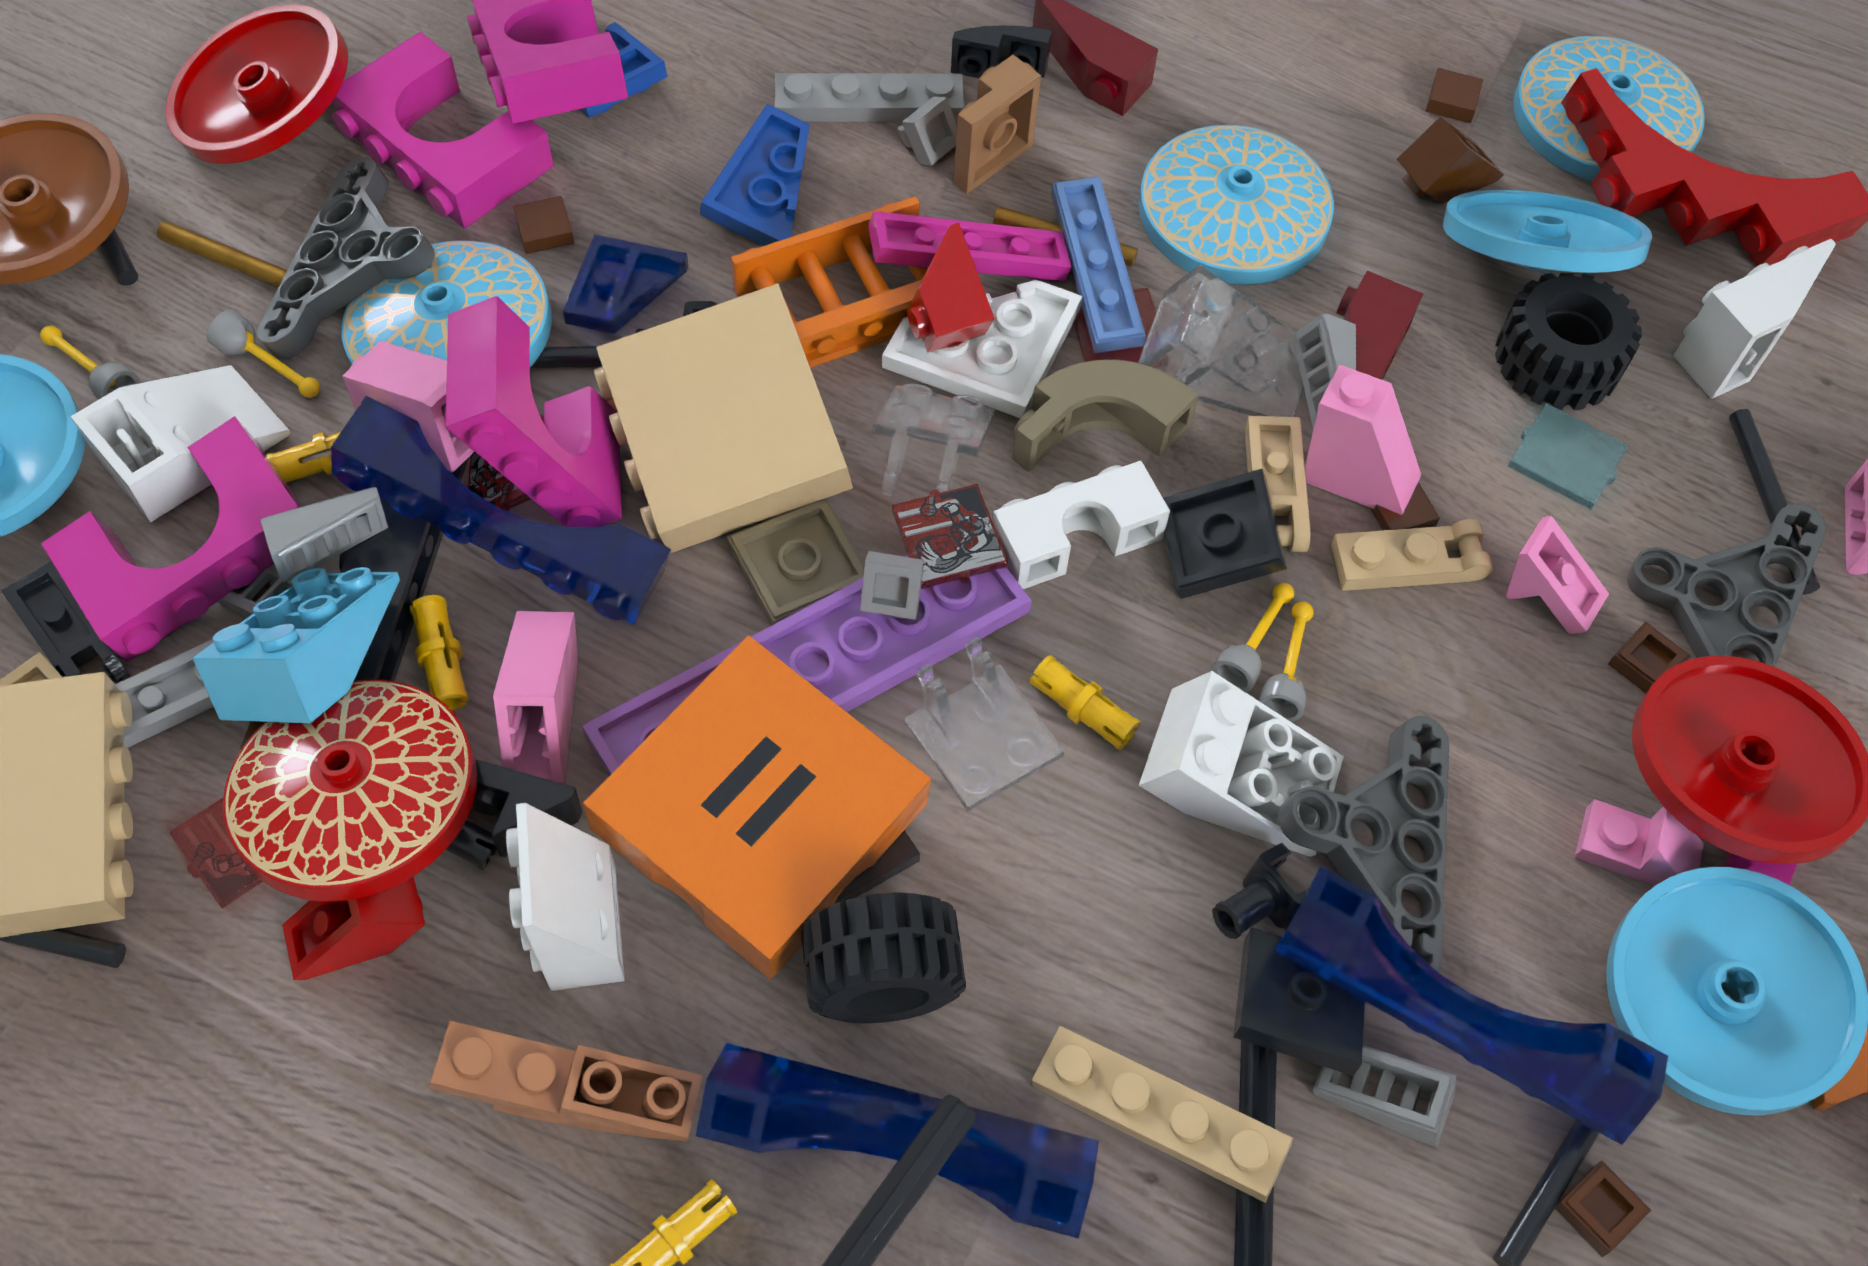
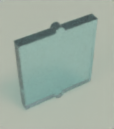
[1508,403,1629,510]

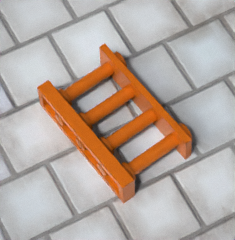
[731,196,928,368]

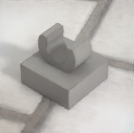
[897,96,957,166]
[860,551,924,620]

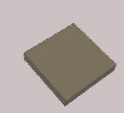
[727,498,865,626]

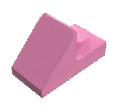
[1506,516,1609,634]
[1574,799,1704,886]

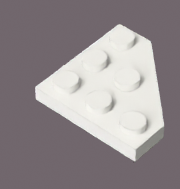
[882,280,1082,418]

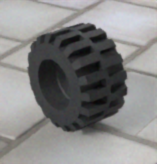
[1495,273,1642,410]
[801,892,966,1023]

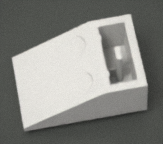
[1673,239,1836,399]
[70,365,291,522]
[1139,671,1344,857]
[506,803,625,991]

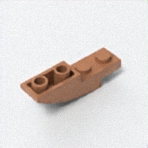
[430,1020,703,1141]

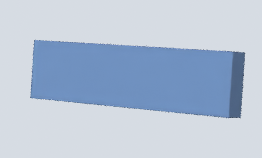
[1051,176,1146,354]

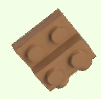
[953,55,1041,194]

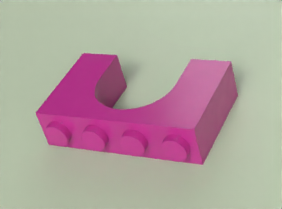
[466,0,628,124]
[332,31,554,229]
[445,296,622,535]
[41,416,302,662]

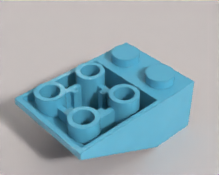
[193,567,400,723]

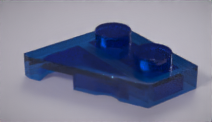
[563,234,689,334]

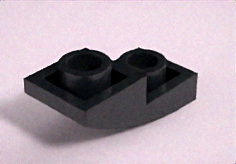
[951,25,1052,79]

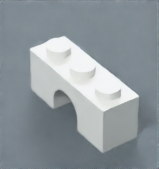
[992,461,1170,589]

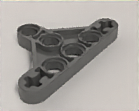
[257,157,435,360]
[1627,503,1826,667]
[1278,715,1449,990]

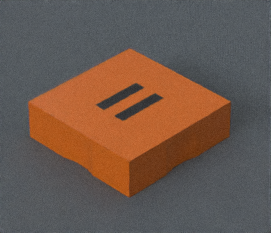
[583,635,931,981]

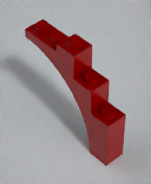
[1561,68,1868,267]

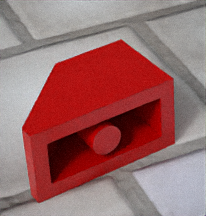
[908,223,995,353]
[282,876,425,980]

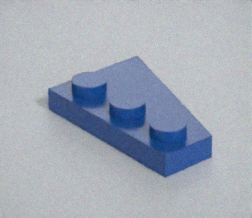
[700,104,810,246]

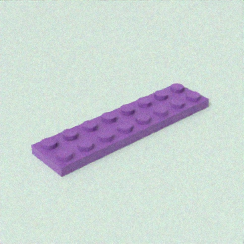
[582,522,1032,776]

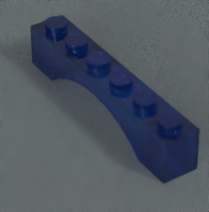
[331,395,671,625]
[1274,866,1668,1145]
[696,1043,1099,1239]

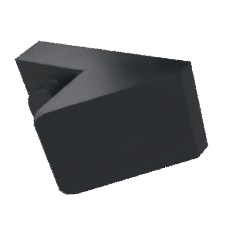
[471,759,583,857]

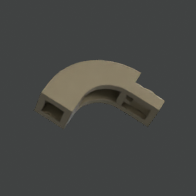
[1012,360,1199,471]

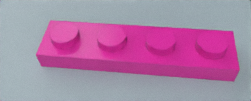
[868,211,1072,281]

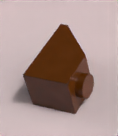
[1396,117,1504,204]

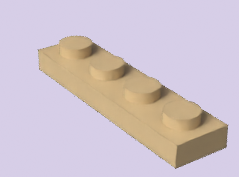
[1032,1026,1293,1203]

